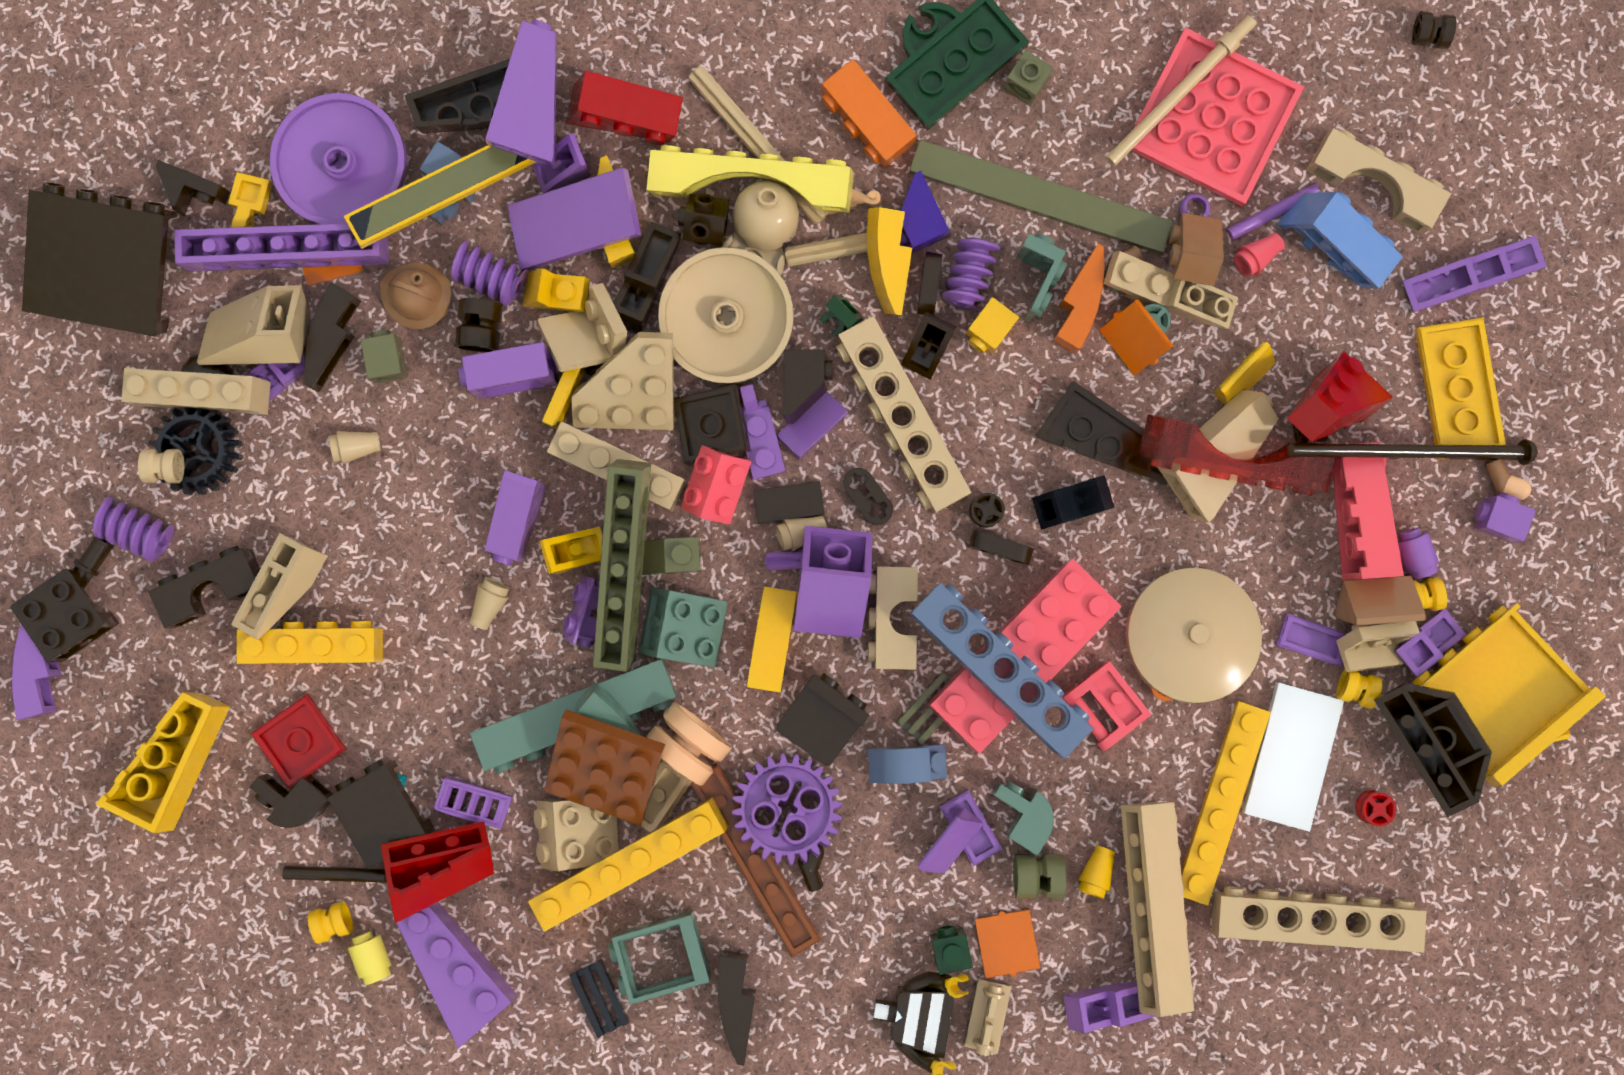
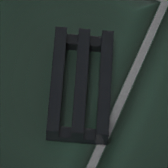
[569,959,629,1038]

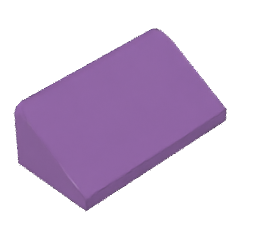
[776,392,848,460]
[918,808,983,873]

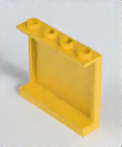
[1411,603,1606,787]

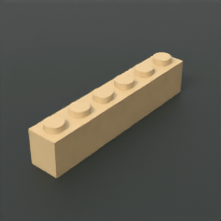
[1121,802,1194,1017]

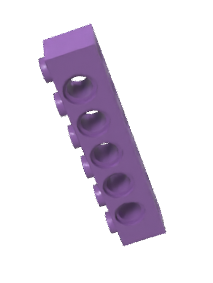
[174,223,389,272]

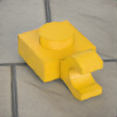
[228,172,273,228]

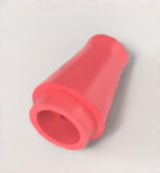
[1233,233,1285,277]

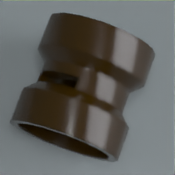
[1412,11,1457,49]

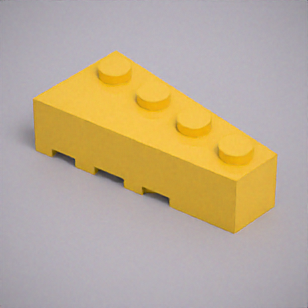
[96,692,230,833]

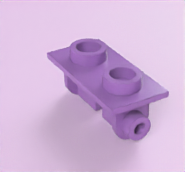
[563,575,600,648]

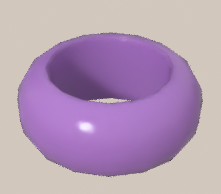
[1179,193,1210,217]

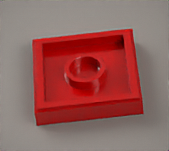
[250,694,347,789]

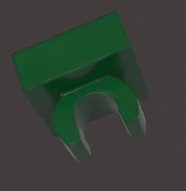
[820,294,865,336]

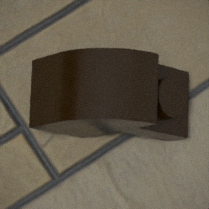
[250,774,333,828]

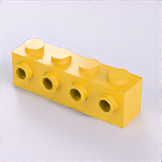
[237,621,383,664]

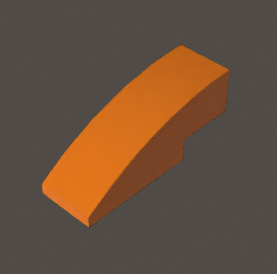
[1053,243,1105,354]

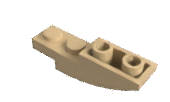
[1103,251,1238,329]

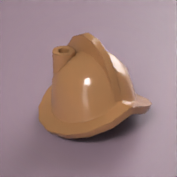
[380,262,453,330]

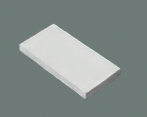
[1242,682,1344,832]

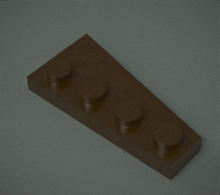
[1034,381,1175,485]

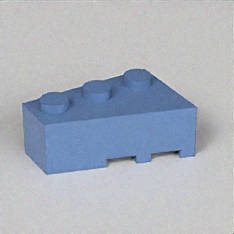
[1277,191,1403,289]

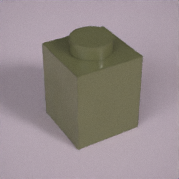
[361,330,408,383]

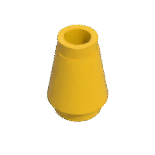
[1077,845,1116,899]

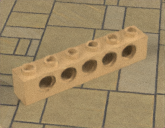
[835,315,972,514]
[1211,886,1427,953]

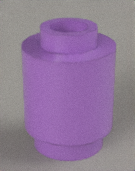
[1398,527,1439,580]

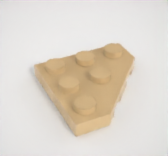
[571,332,674,430]

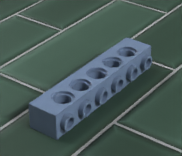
[909,583,1094,759]

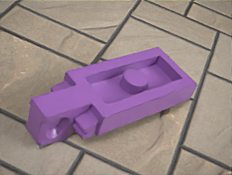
[740,384,786,481]

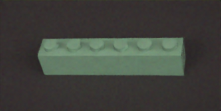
[470,659,678,774]

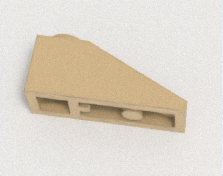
[231,533,328,640]

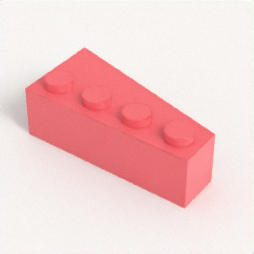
[1331,442,1404,581]

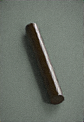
[283,866,387,883]

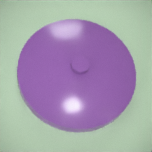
[270,93,407,224]

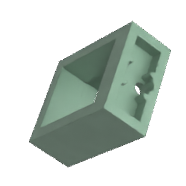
[608,910,711,1005]

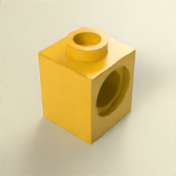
[966,297,1019,354]

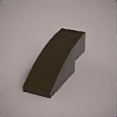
[613,222,682,332]
[304,282,361,392]
[718,950,756,1066]

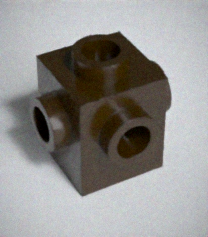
[678,194,730,246]

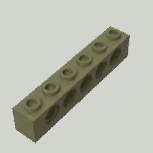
[593,459,651,672]

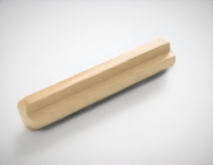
[784,233,867,266]

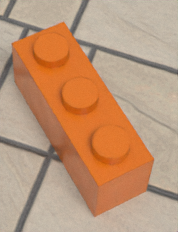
[821,59,917,169]

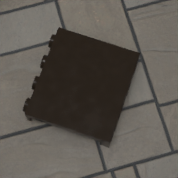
[22,182,178,336]

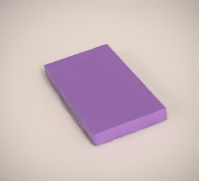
[507,168,641,271]

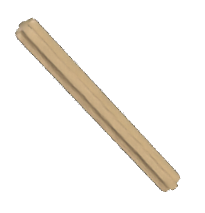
[688,66,829,224]

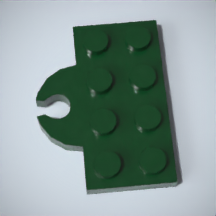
[885,0,1029,131]

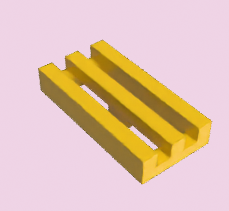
[542,368,585,429]

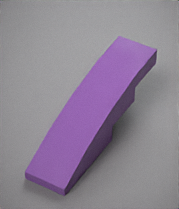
[1403,235,1547,312]

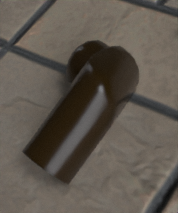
[798,844,824,892]

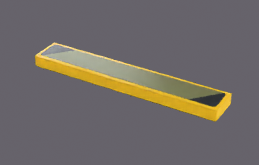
[344,145,536,249]

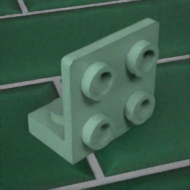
[638,587,727,667]

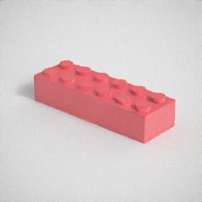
[927,559,1122,754]

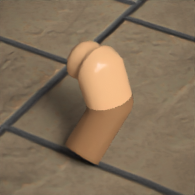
[1485,459,1532,500]

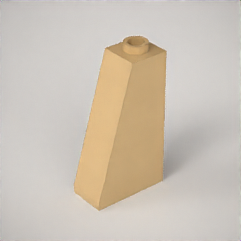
[1157,389,1279,523]

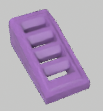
[434,775,513,829]

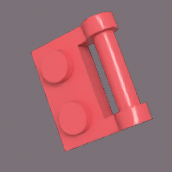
[1061,661,1152,752]

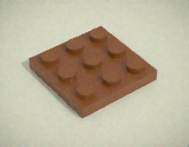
[544,709,665,826]

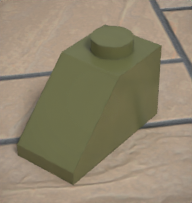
[642,537,702,575]

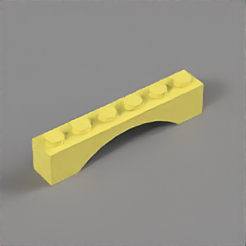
[646,145,854,213]

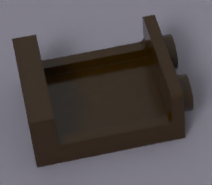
[327,759,435,869]

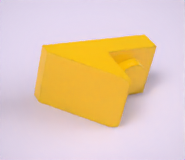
[522,268,590,313]
[539,526,603,574]

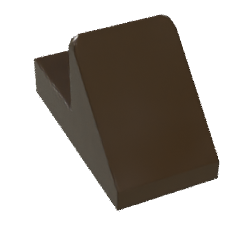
[156,160,230,216]

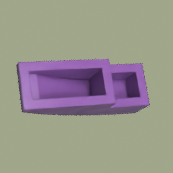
[12,624,62,720]
[1063,981,1156,1033]

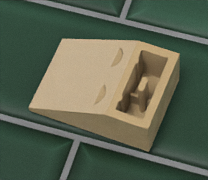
[197,285,311,365]

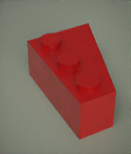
[1287,351,1393,442]
[380,821,494,923]

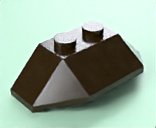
[1374,683,1492,817]

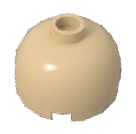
[732,180,799,250]

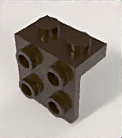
[777,673,869,766]

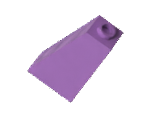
[485,19,557,167]

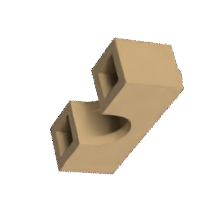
[868,567,918,670]

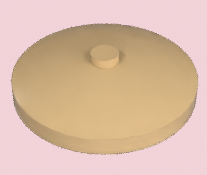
[658,247,794,384]
[1125,568,1262,703]

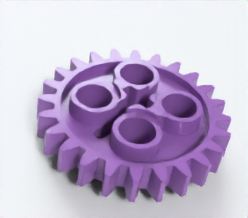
[732,754,842,866]

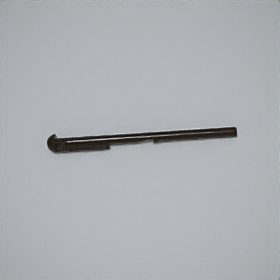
[1288,439,1538,465]

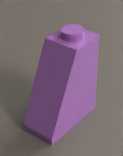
[484,470,547,566]

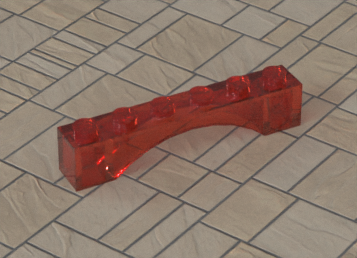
[1139,415,1336,496]

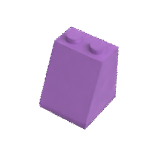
[794,526,873,638]

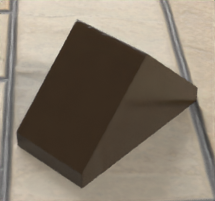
[901,312,957,380]

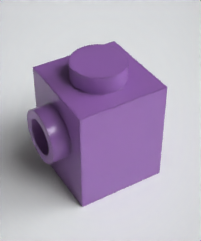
[1474,493,1536,543]

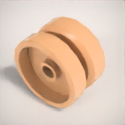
[646,702,733,786]

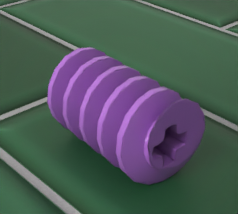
[942,237,1000,312]
[451,241,528,306]
[93,497,174,562]

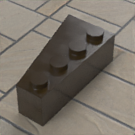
[405,59,559,134]

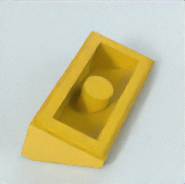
[1213,342,1275,405]

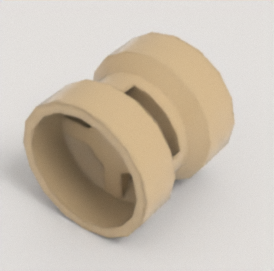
[138,449,185,483]

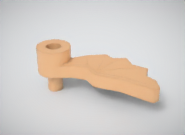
[828,189,882,215]

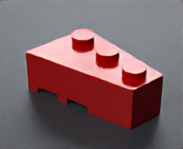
[566,70,683,145]

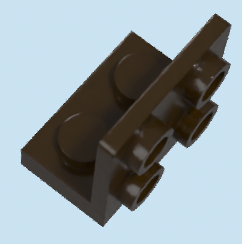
[11,569,119,663]

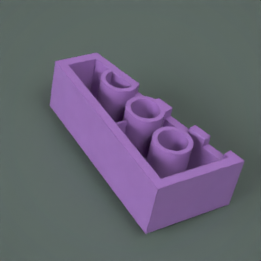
[397,902,517,1049]

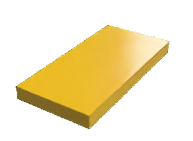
[1415,317,1506,460]

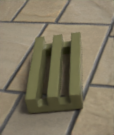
[897,672,951,745]

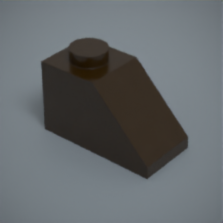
[783,349,834,424]

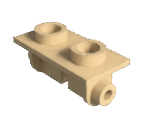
[964,979,1012,1056]

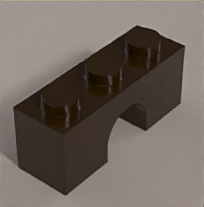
[148,546,260,629]

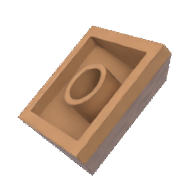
[1335,576,1426,625]

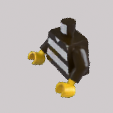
[873,971,969,1075]

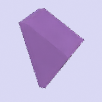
[532,134,591,193]

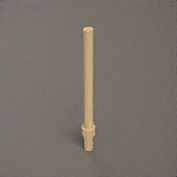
[1106,15,1257,167]

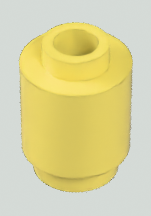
[348,931,392,985]

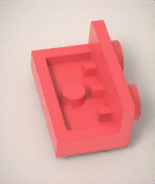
[681,445,752,524]

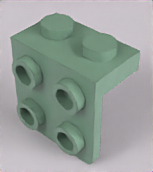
[1016,233,1067,323]

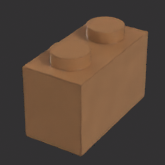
[1169,212,1224,286]

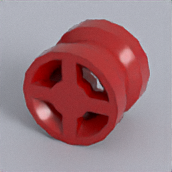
[1355,790,1397,827]

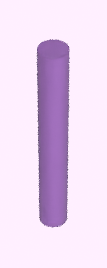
[1226,183,1320,241]

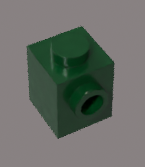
[930,925,973,975]

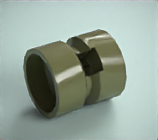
[1013,854,1066,899]

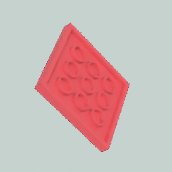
[1131,27,1305,207]

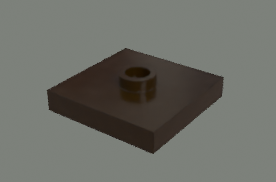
[674,384,751,464]

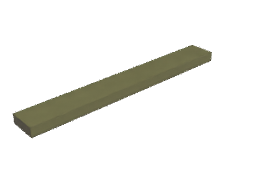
[909,140,1173,254]

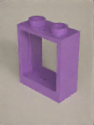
[458,342,558,399]

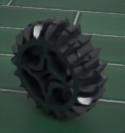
[148,407,243,495]

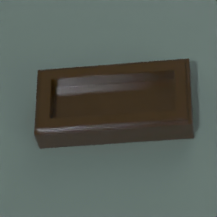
[753,481,825,524]

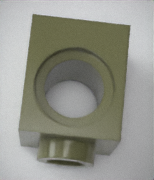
[1003,49,1054,106]

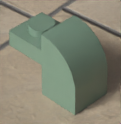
[991,781,1054,856]

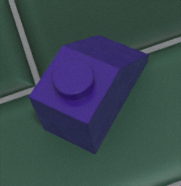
[900,171,949,254]

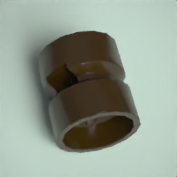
[454,298,503,352]

